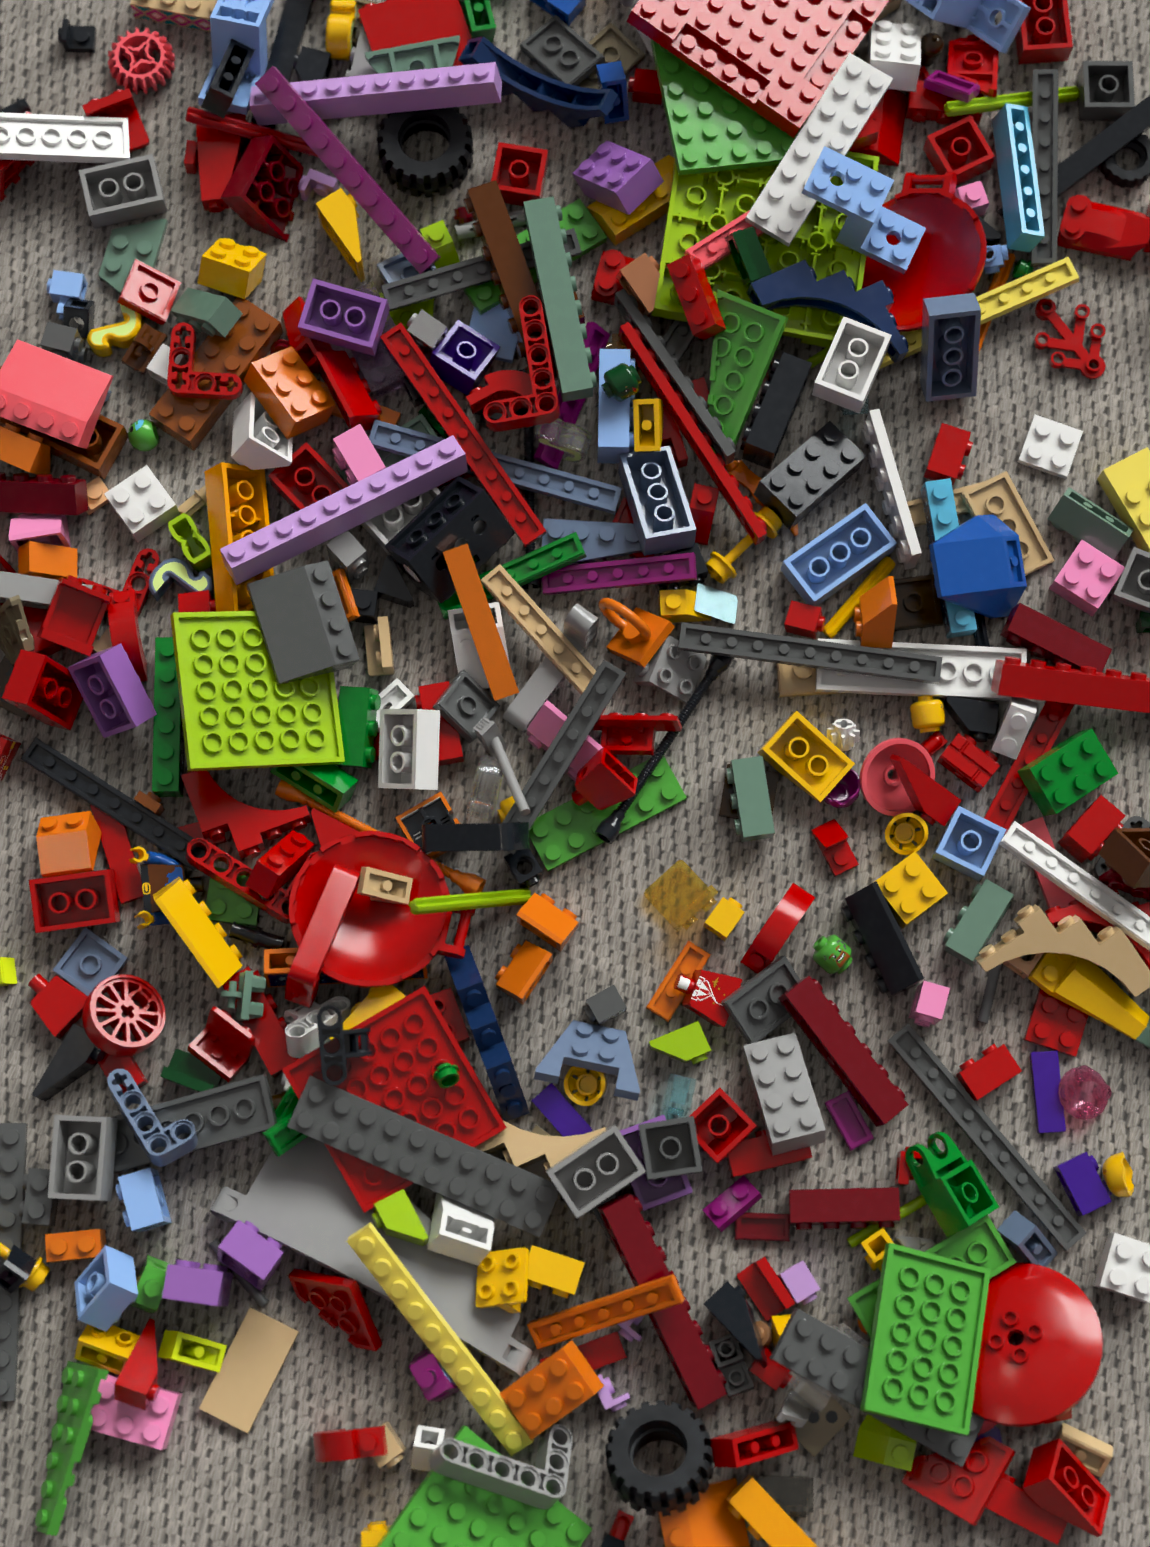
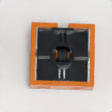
[395,791,460,859]

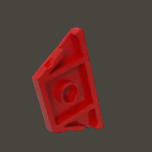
[947,34,999,98]

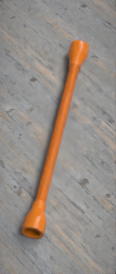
[275,779,486,894]

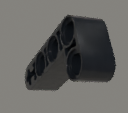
[421,822,529,851]

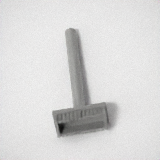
[473,717,530,816]

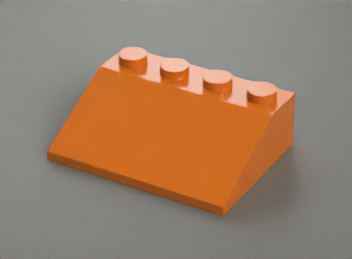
[658,1478,750,1547]

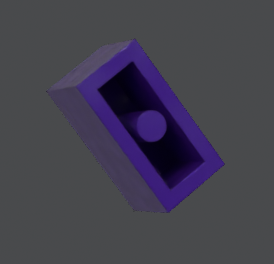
[1053,1152,1112,1216]

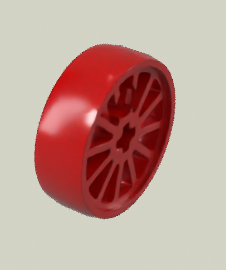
[82,974,166,1057]

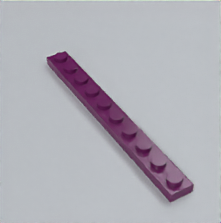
[255,66,441,274]

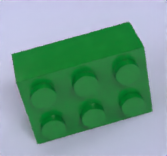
[1017,728,1118,816]

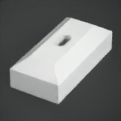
[376,678,415,732]

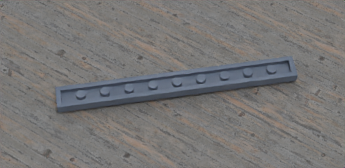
[369,419,622,514]

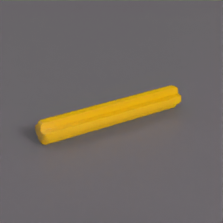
[822,556,896,639]

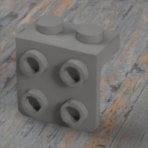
[633,635,706,702]

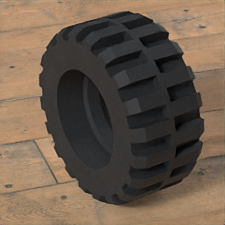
[377,107,474,198]
[605,1400,714,1516]

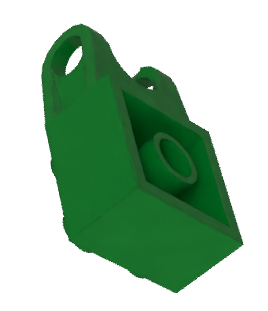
[906,1131,999,1238]

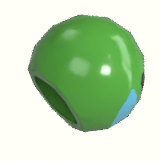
[128,419,159,452]

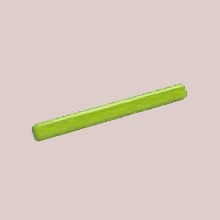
[944,86,1079,117]
[409,888,532,915]

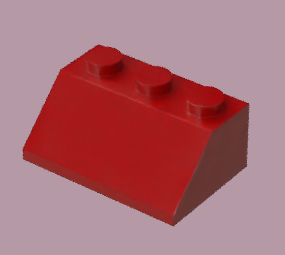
[852,89,907,167]
[315,350,382,431]

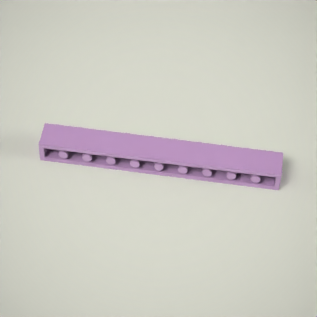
[249,62,502,126]
[220,436,468,585]

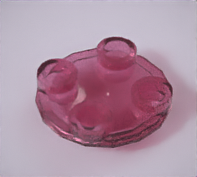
[1058,1065,1112,1120]

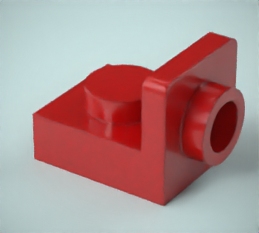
[895,1147,923,1186]

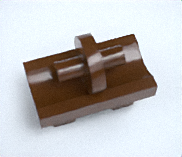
[121,323,167,375]

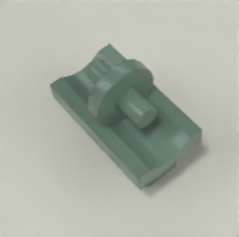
[220,970,266,1022]

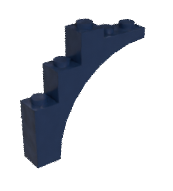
[458,36,618,128]
[747,260,909,363]
[444,945,530,1122]

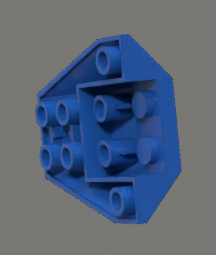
[929,514,1027,619]

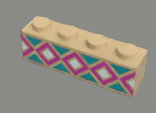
[130,0,218,32]

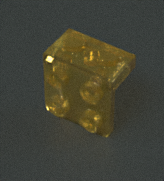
[644,860,718,932]

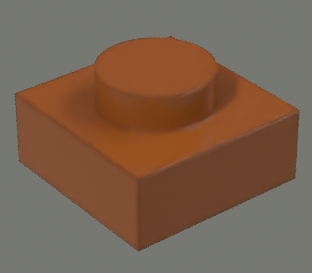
[134,790,165,816]

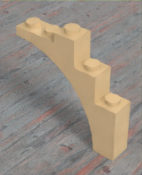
[975,904,1150,997]
[474,1121,606,1178]

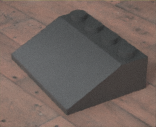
[246,560,360,685]

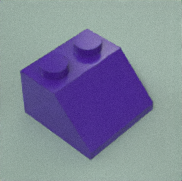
[429,320,501,396]

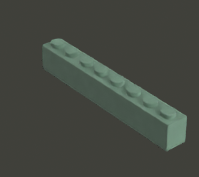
[523,196,597,402]

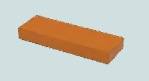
[646,940,711,1022]

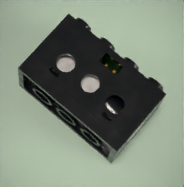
[384,476,515,604]

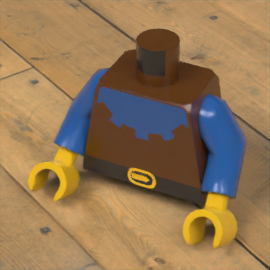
[129,846,204,930]

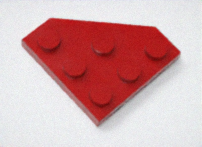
[288,1268,383,1352]
[901,1436,1016,1526]

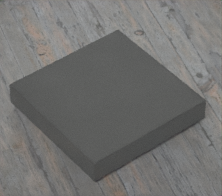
[433,670,500,743]

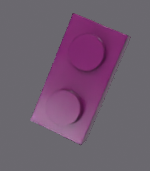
[703,1175,762,1232]

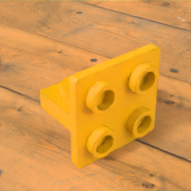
[475,1247,529,1313]

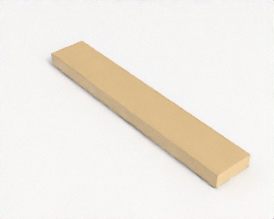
[480,564,596,695]

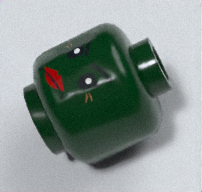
[601,363,642,402]

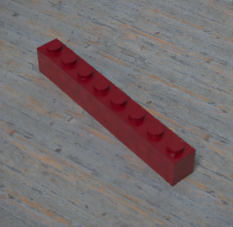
[597,1192,727,1410]

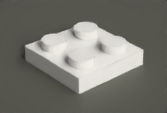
[1017,415,1083,480]

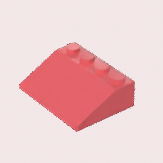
[0,339,113,449]

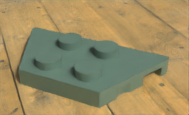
[365,35,460,74]
[99,219,168,294]

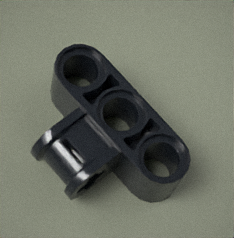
[317,1005,373,1086]

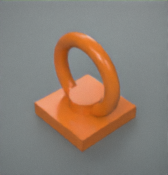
[598,598,675,668]

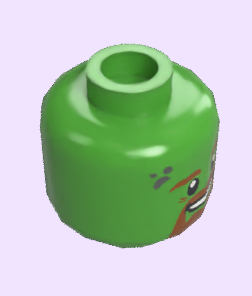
[813,935,853,974]

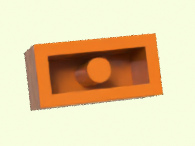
[18,541,77,580]
[45,1229,106,1263]

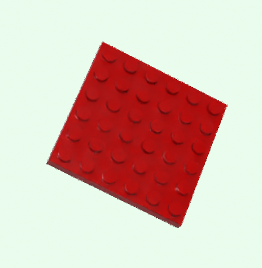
[282,986,507,1213]

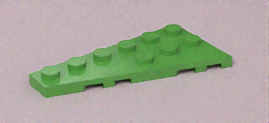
[708,289,789,454]
[36,1361,109,1536]

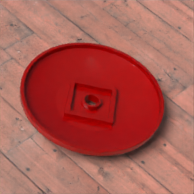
[972,1263,1103,1427]

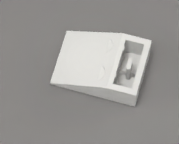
[447,602,509,689]
[427,1192,494,1266]

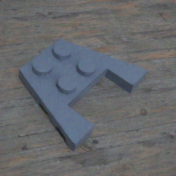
[534,1020,640,1101]

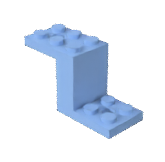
[198,0,275,115]
[905,0,1031,54]
[802,146,926,274]

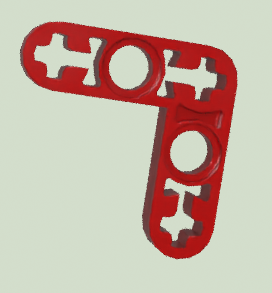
[167,322,243,400]
[79,548,161,617]

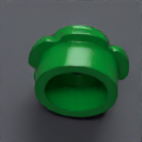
[1011,259,1033,279]
[433,1063,460,1088]

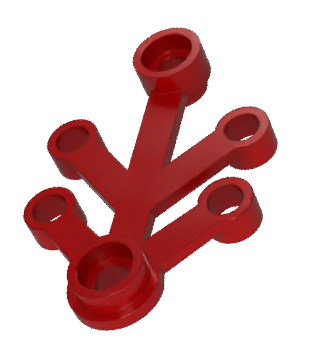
[1034,298,1106,379]

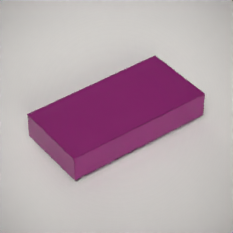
[923,70,980,103]
[824,1091,874,1151]

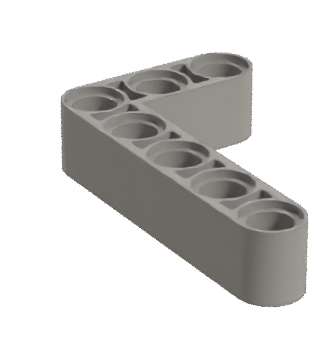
[0,571,93,610]
[503,603,599,733]
[429,1424,573,1510]

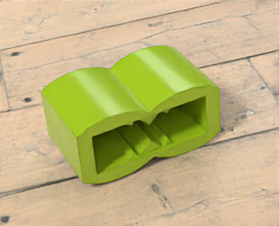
[168,513,212,572]

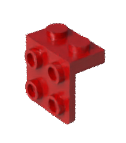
[82,88,150,152]
[187,1006,255,1083]

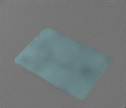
[694,583,738,624]

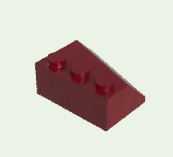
[221,135,304,242]

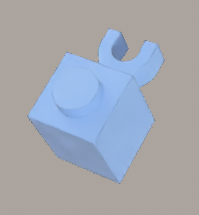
[47,270,88,320]

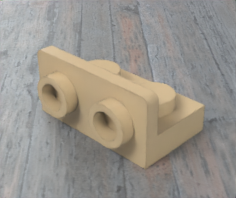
[364,616,395,677]

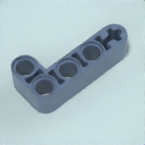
[107,1069,198,1167]

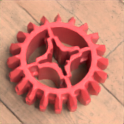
[108,27,175,95]

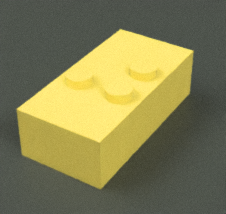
[1097,447,1150,553]

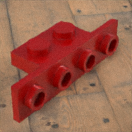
[593,712,682,755]

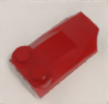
[1057,195,1150,261]
[591,249,635,306]

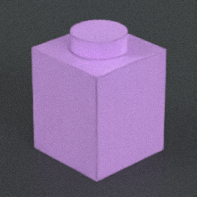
[778,1260,820,1305]

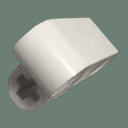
[284,996,351,1058]

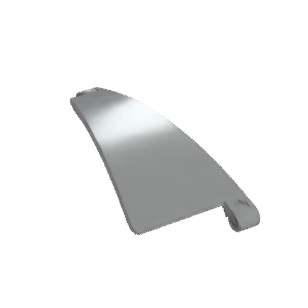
[209,1136,533,1378]

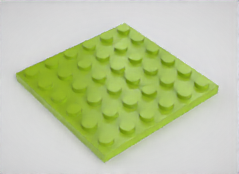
[170,611,345,771]

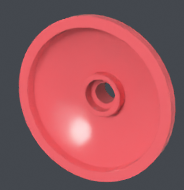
[860,738,935,816]

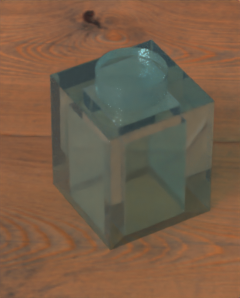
[663,1074,696,1116]

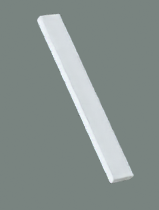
[999,821,1150,951]

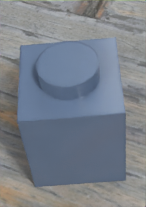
[997,1210,1058,1267]

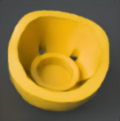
[885,812,928,855]
[564,1066,607,1106]
[1102,1152,1134,1197]

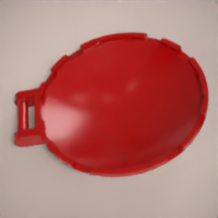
[862,172,987,332]
[289,831,476,988]

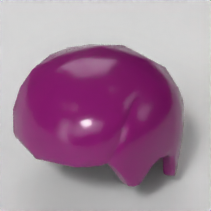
[823,769,861,808]

